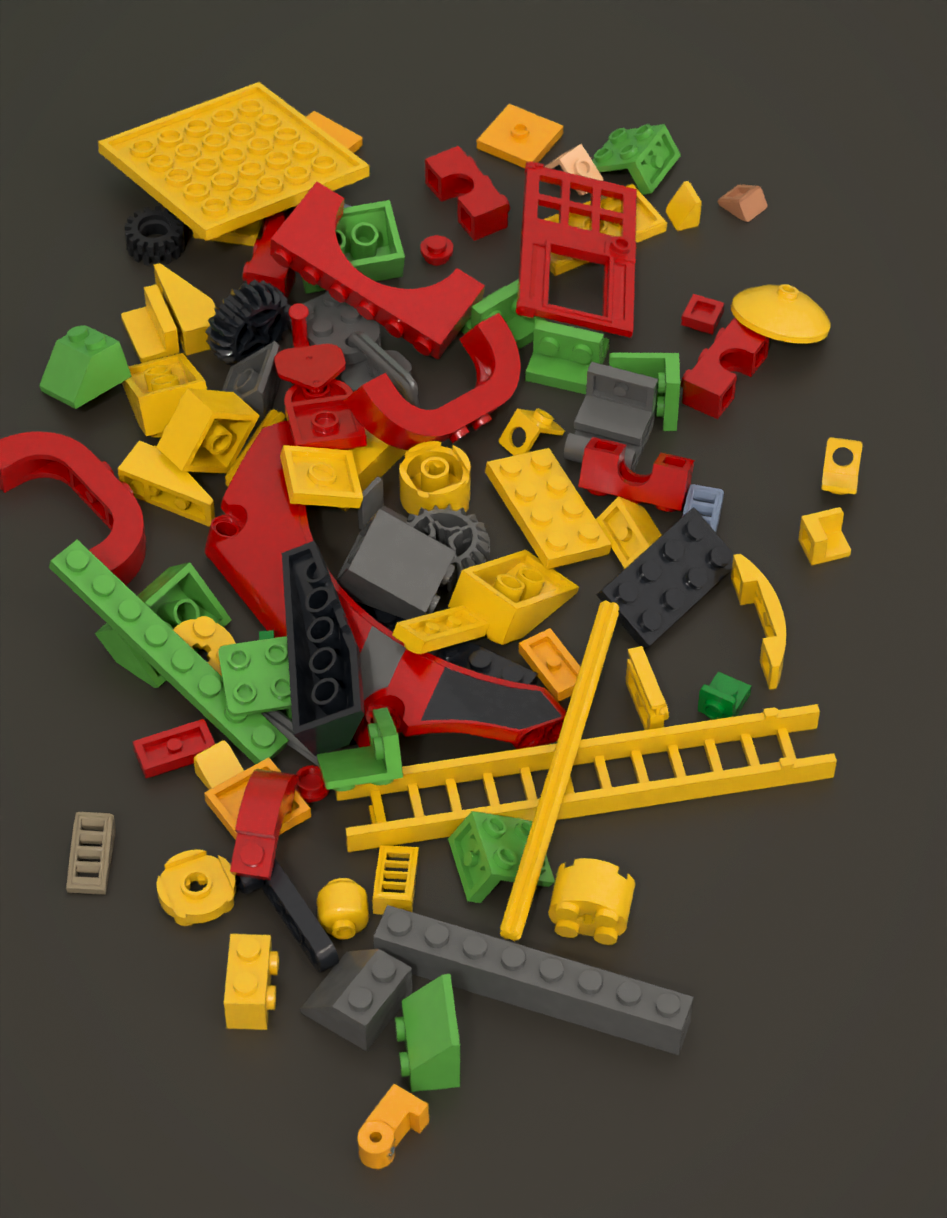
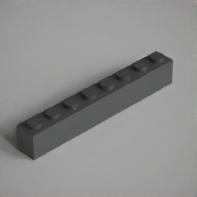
[373,905,694,1055]

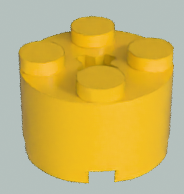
[399,441,471,515]
[548,858,635,945]

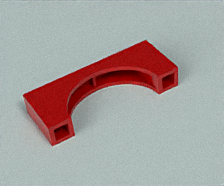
[270,182,485,360]

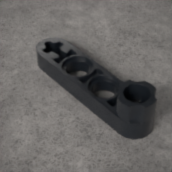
[230,858,339,973]

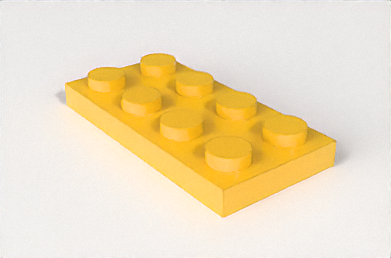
[485,448,612,570]

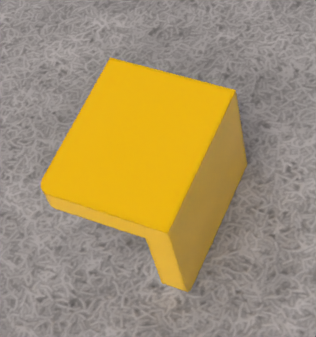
[798,507,851,566]

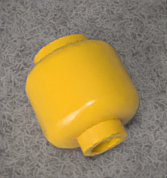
[317,878,369,939]

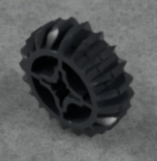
[205,280,291,366]

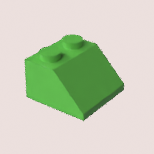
[39,325,132,409]
[395,974,460,1092]

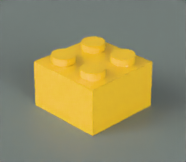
[156,388,260,474]

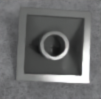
[222,341,281,427]

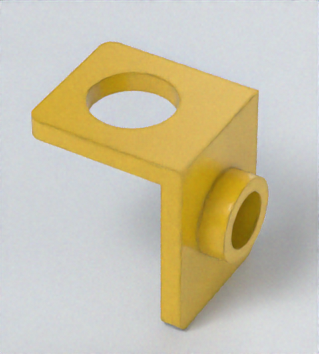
[499,409,565,456]
[821,437,862,495]

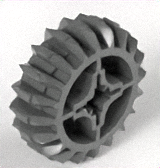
[404,504,490,592]

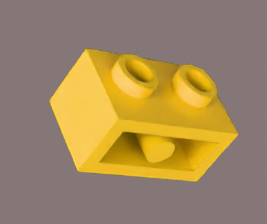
[224,934,279,1030]

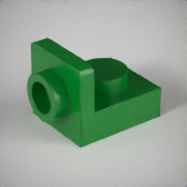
[697,671,751,720]

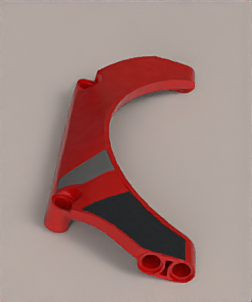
[205,421,567,749]

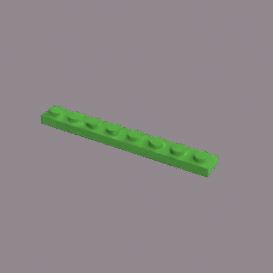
[49,540,289,765]

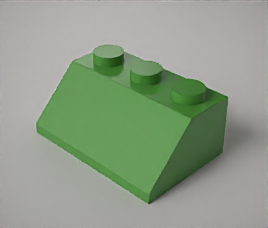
[301,200,405,294]
[95,562,232,688]

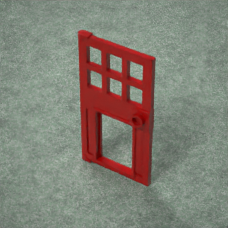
[516,161,637,338]

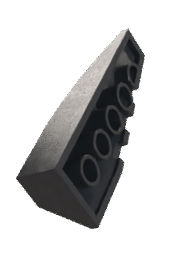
[282,541,365,756]

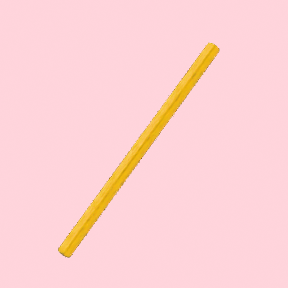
[500,600,619,941]

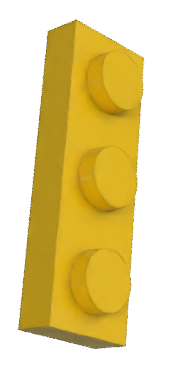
[392,605,490,654]

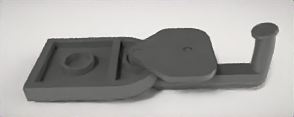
[287,291,420,408]

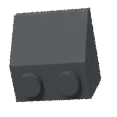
[300,949,412,1051]

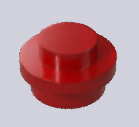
[420,235,453,266]
[295,765,330,802]

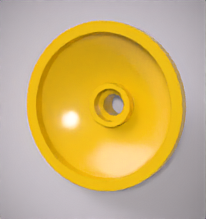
[731,284,831,344]

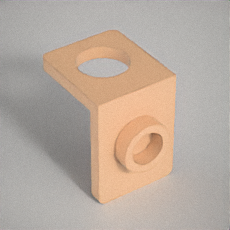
[544,144,603,196]

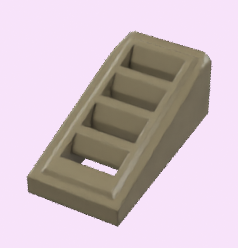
[66,812,116,895]

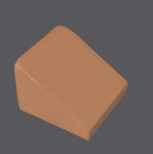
[717,185,767,222]

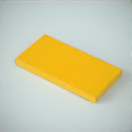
[521,184,667,276]

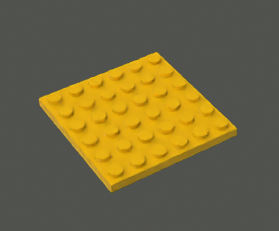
[98,82,369,241]

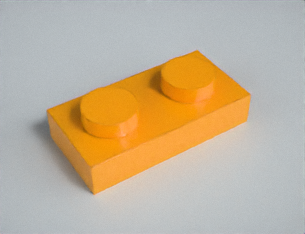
[519,628,581,702]

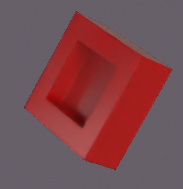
[681,294,725,335]

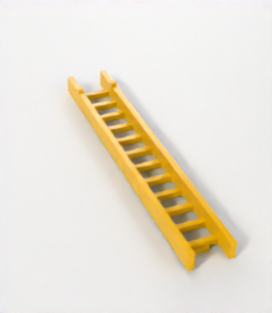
[335,704,837,852]

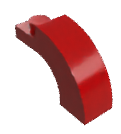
[230,769,298,880]

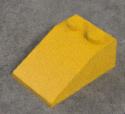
[122,353,207,438]
[448,550,579,645]

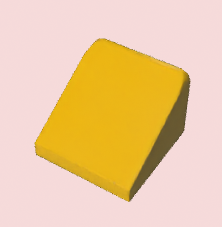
[666,181,701,231]
[194,740,244,790]

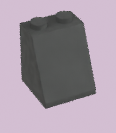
[335,509,456,620]

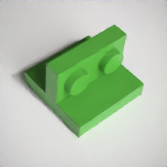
[460,279,547,350]
[525,319,609,394]

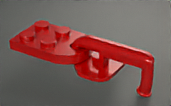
[274,303,367,450]

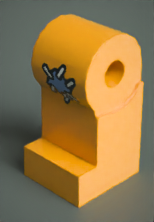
[358,1084,429,1169]

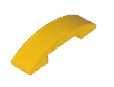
[731,554,786,690]

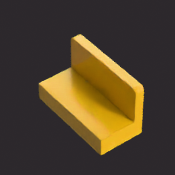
[121,284,180,363]
[596,496,662,569]

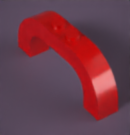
[344,313,521,450]
[0,431,146,585]

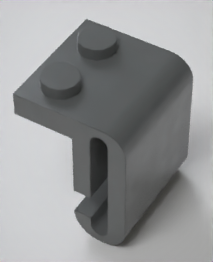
[564,362,658,472]

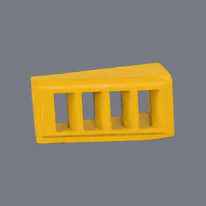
[372,845,419,915]

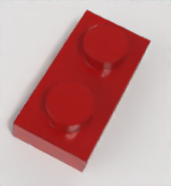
[132,719,215,779]

